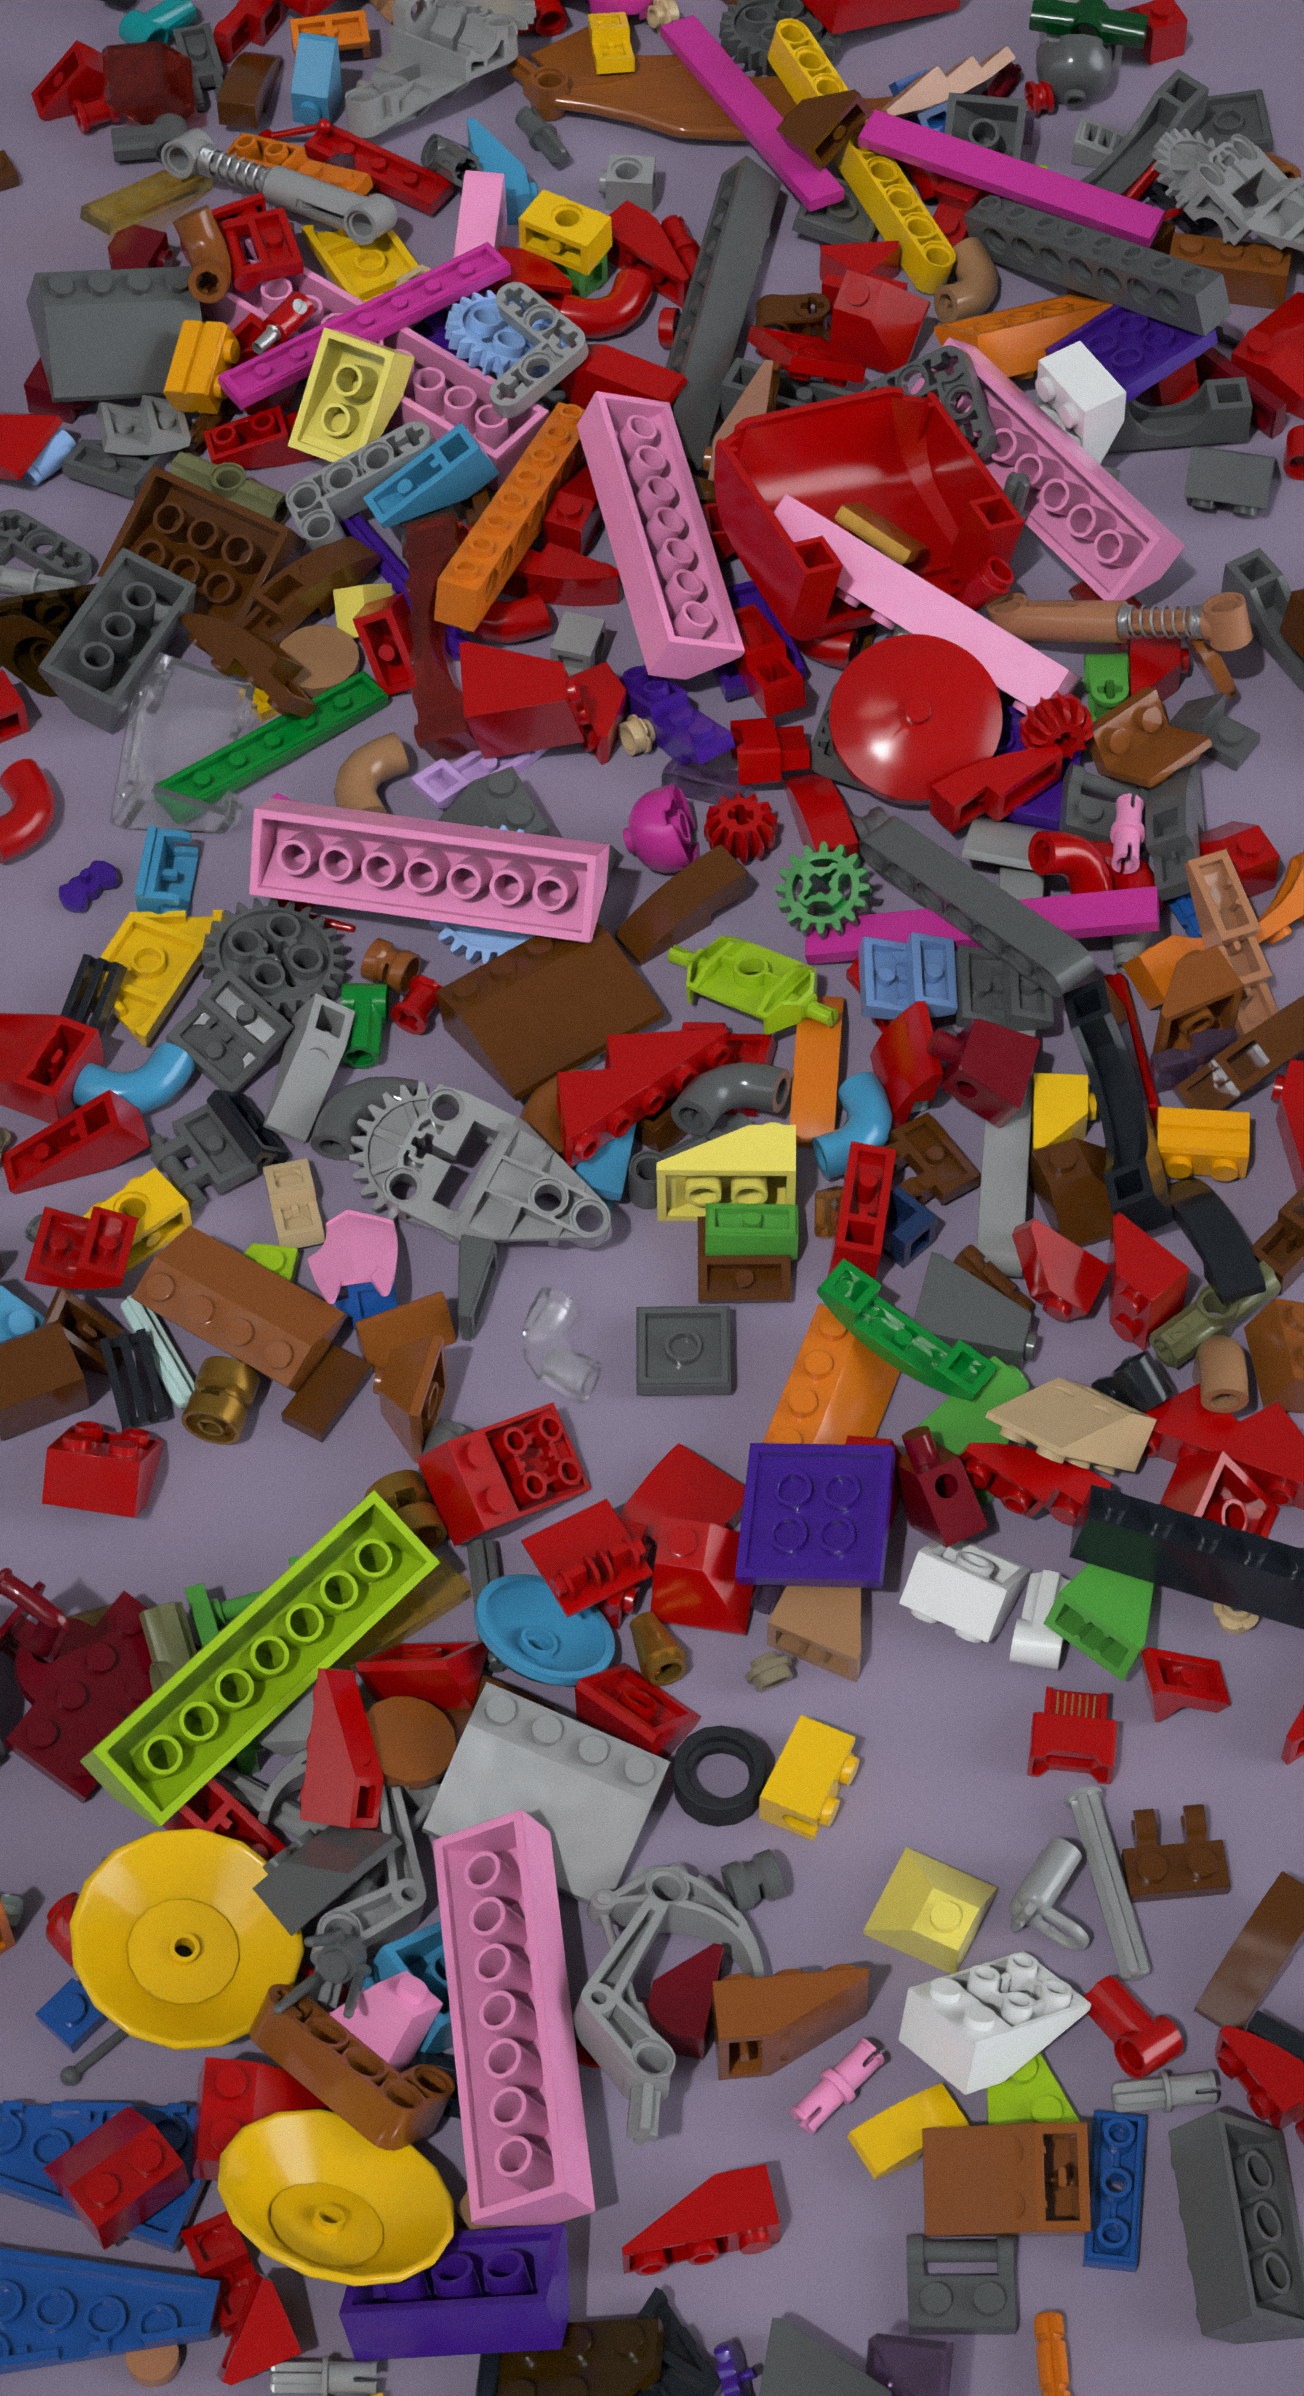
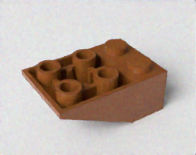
[1244,1298,1304,1413]
[712,1964,869,2080]
[922,2123,1091,2237]

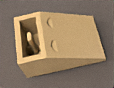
[985,1377,1157,1475]

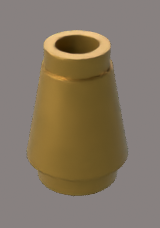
[629,1612,686,1686]

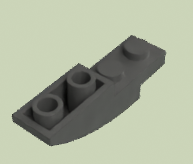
[1145,763,1204,902]

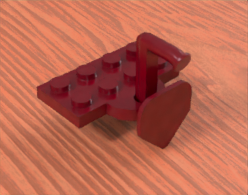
[0,1568,201,1803]

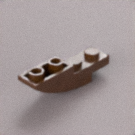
[237,536,381,645]
[179,613,317,719]
[1172,995,1304,1110]

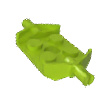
[667,935,839,1035]

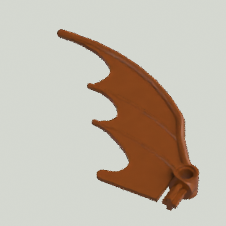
[507,26,894,141]

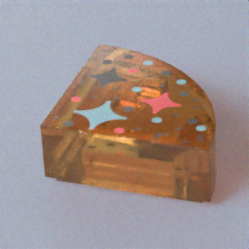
[814,1186,843,1238]

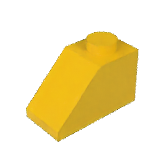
[1031,1073,1097,1159]

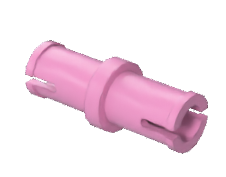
[1110,793,1145,874]
[789,2038,885,2135]

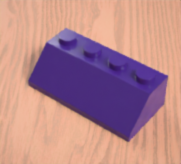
[339,2224,570,2361]

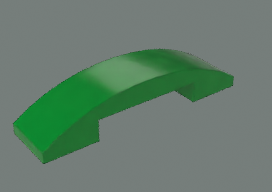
[817,1259,998,1401]

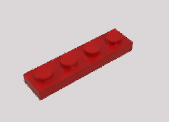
[304,124,454,216]

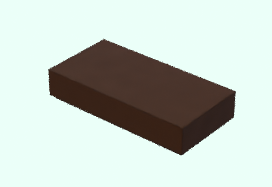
[281,1345,373,1443]

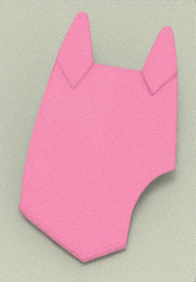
[307,1209,398,1304]

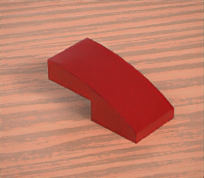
[180,2211,256,2338]

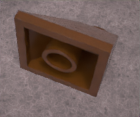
[1029,1138,1115,1248]

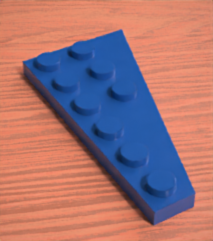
[0,2100,207,2253]
[0,2248,223,2374]

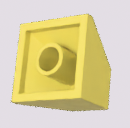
[863,1847,998,1974]

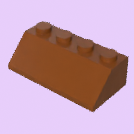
[130,1225,347,1393]

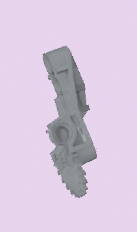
[345,0,536,138]
[1152,128,1304,254]
[349,1082,611,1248]

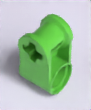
[1084,652,1129,722]

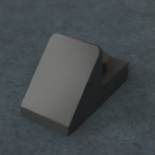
[1169,693,1260,771]

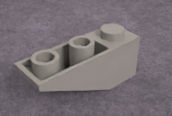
[263,993,355,1144]

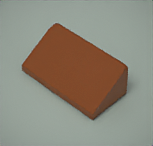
[355,1291,456,1373]

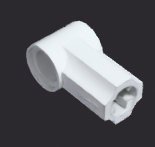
[1009,1570,1070,1671]

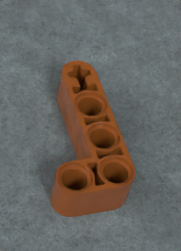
[249,1984,455,2151]

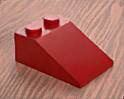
[190,2057,334,2181]

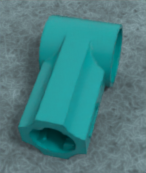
[119,0,197,58]

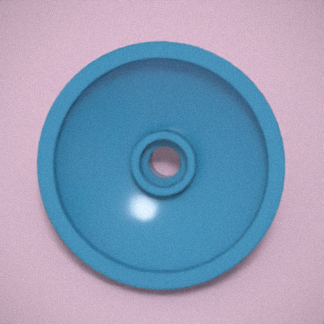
[474,1574,615,1686]

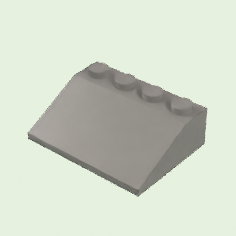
[421,1682,670,1905]

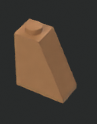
[767,1586,861,1682]

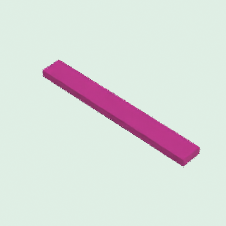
[660,15,844,212]
[858,109,1165,248]
[218,242,511,410]
[805,886,1160,965]

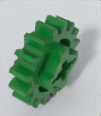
[775,841,872,939]

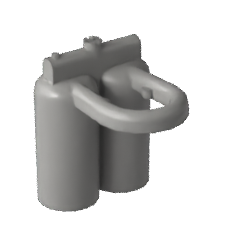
[1009,1837,1090,1951]

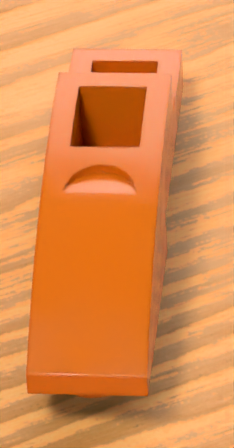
[225,132,373,196]

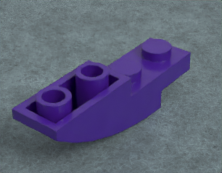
[618,665,736,766]

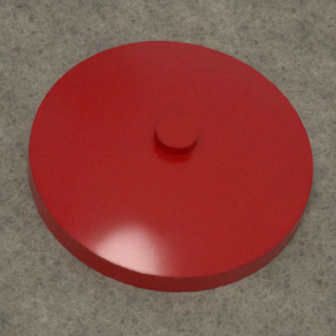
[829,634,1003,805]

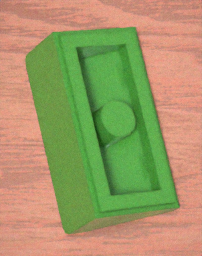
[705,1203,798,1261]

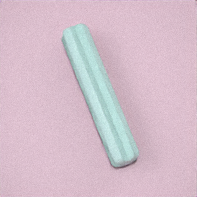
[120,1294,195,1409]

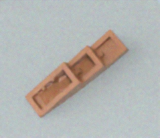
[879,46,1016,119]
[1185,849,1279,1039]

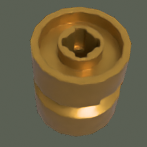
[181,1356,260,1445]
[364,1469,447,1552]

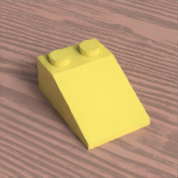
[288,327,415,462]
[656,1122,796,1221]

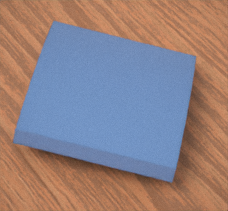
[858,932,958,1020]

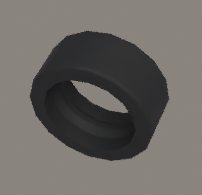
[672,1725,767,1827]

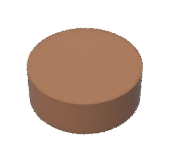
[125,2345,181,2387]

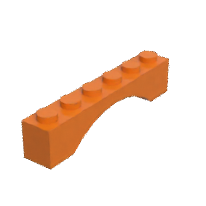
[1122,850,1304,1010]

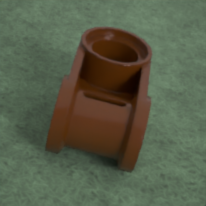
[755,292,831,341]

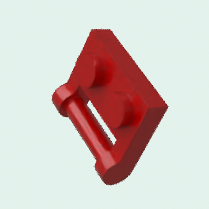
[218,207,304,292]

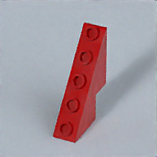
[556,1028,731,1167]
[1142,1383,1304,1510]

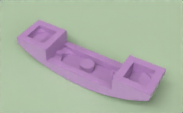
[410,747,549,809]

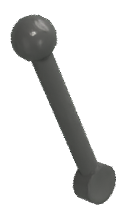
[60,2028,128,2086]

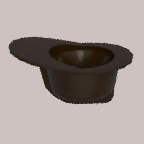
[0,614,63,697]

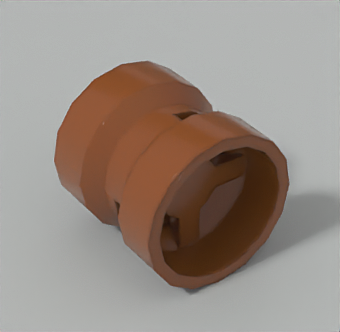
[361,938,421,995]

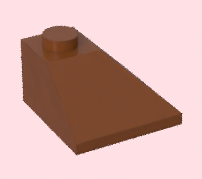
[1151,945,1244,1068]
[373,1335,448,1463]

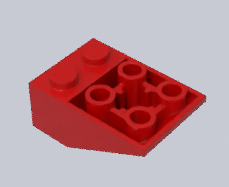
[0,1013,105,1124]
[416,1402,591,1547]

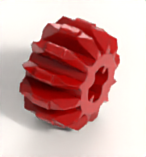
[1018,691,1094,760]
[704,790,778,865]

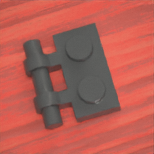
[148,1103,258,1210]

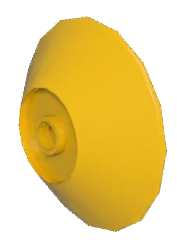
[69,1828,304,2050]
[217,2109,454,2287]

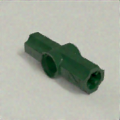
[1029,0,1149,49]

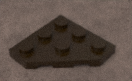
[497,2318,664,2396]

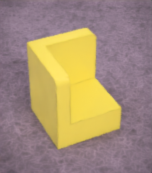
[333,583,393,638]

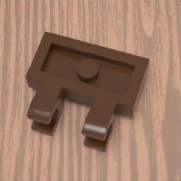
[884,1112,981,1206]
[1121,1804,1231,1903]

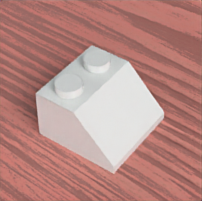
[899,1539,1032,1643]

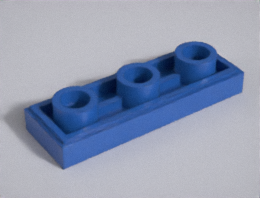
[1082,2110,1146,2272]

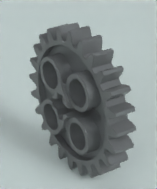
[719,0,843,74]
[201,898,346,1023]

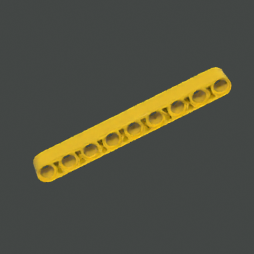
[767,18,956,294]

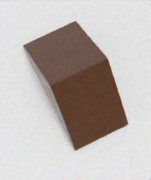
[41,1287,130,1376]

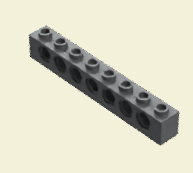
[963,194,1231,336]

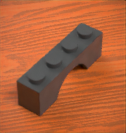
[1107,377,1253,452]

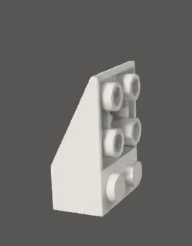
[1035,341,1126,464]
[898,1951,1091,2095]

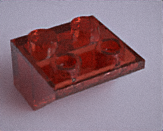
[102,41,195,126]

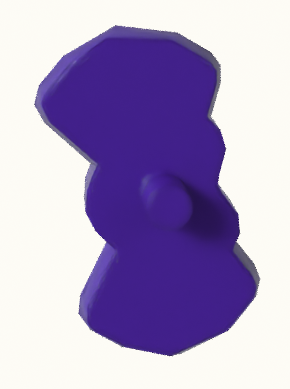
[59,860,119,913]
[713,2341,757,2396]

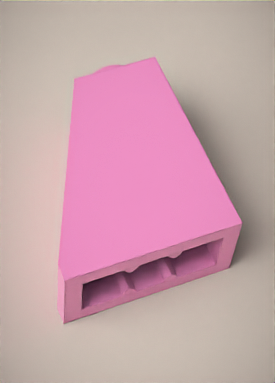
[453,170,508,295]
[329,1970,443,2073]

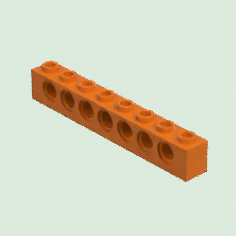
[434,402,587,632]

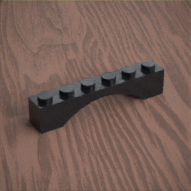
[1063,977,1175,1233]

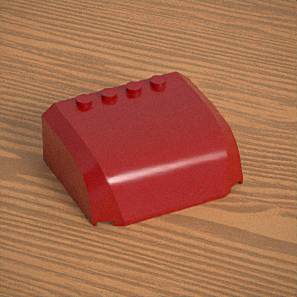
[714,386,1025,641]

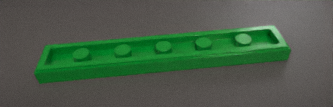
[154,670,389,822]

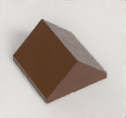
[0,1320,90,1441]

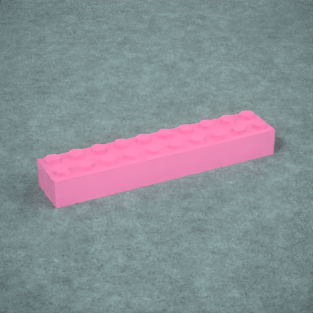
[200,235,549,491]

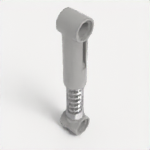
[161,128,397,245]

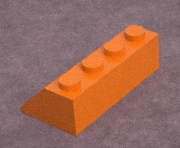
[934,295,1113,380]
[763,1304,901,1445]

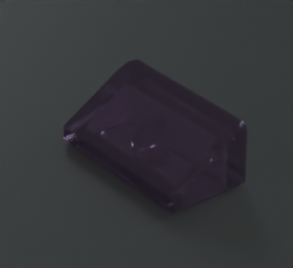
[661,758,755,805]

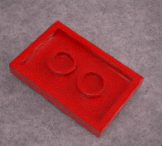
[747,325,866,387]

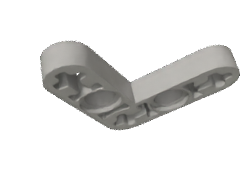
[489,282,589,418]

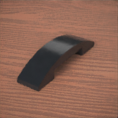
[1167,1177,1266,1304]

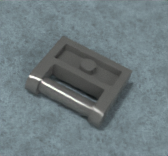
[1059,763,1149,857]
[906,2235,1017,2335]

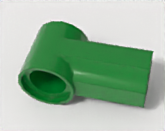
[341,983,389,1069]

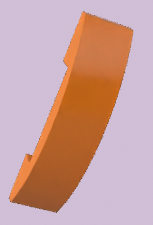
[790,996,844,1148]

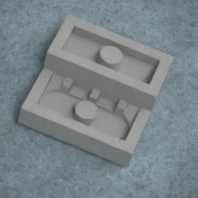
[96,395,191,455]
[961,817,1054,870]

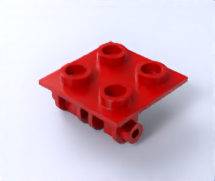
[521,1498,653,1618]

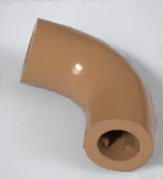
[934,237,998,324]
[333,732,409,814]
[1192,1335,1249,1413]

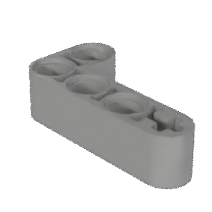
[285,421,436,551]

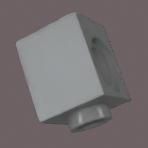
[599,154,656,213]
[550,610,606,676]

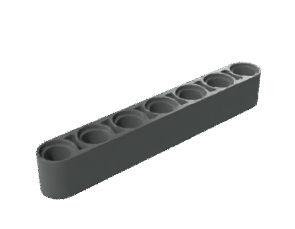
[858,816,1095,998]

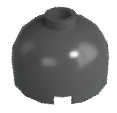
[1036,34,1112,108]

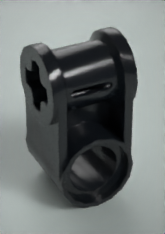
[1091,1351,1174,1412]

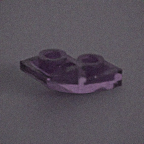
[1149,1028,1238,1093]

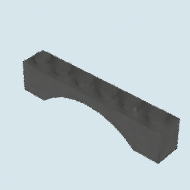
[1039,69,1209,230]
[1221,548,1304,692]

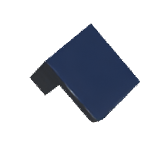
[881,1185,937,1269]

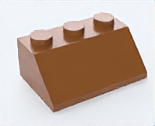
[1170,232,1293,310]

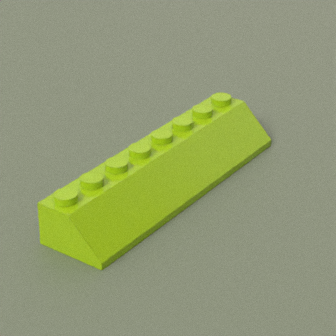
[80,1490,440,1828]

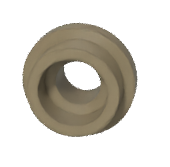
[745,1651,793,1693]

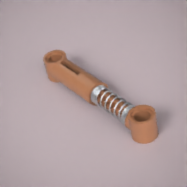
[986,592,1253,652]

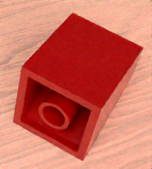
[459,641,590,759]

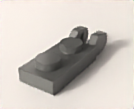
[172,23,225,112]

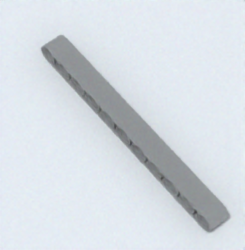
[976,867,1044,1278]

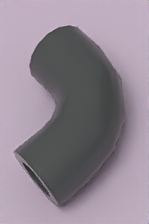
[671,1062,791,1136]
[310,1077,419,1160]

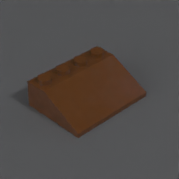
[97,465,307,625]
[436,922,664,1101]

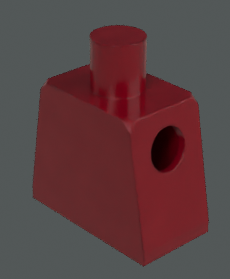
[926,1019,1041,1128]
[894,1426,988,1548]

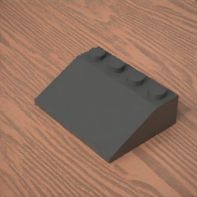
[26,266,202,403]

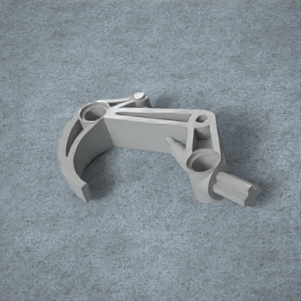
[258,1748,441,2012]
[572,1862,764,2145]

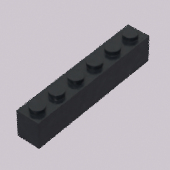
[1069,1484,1304,1629]

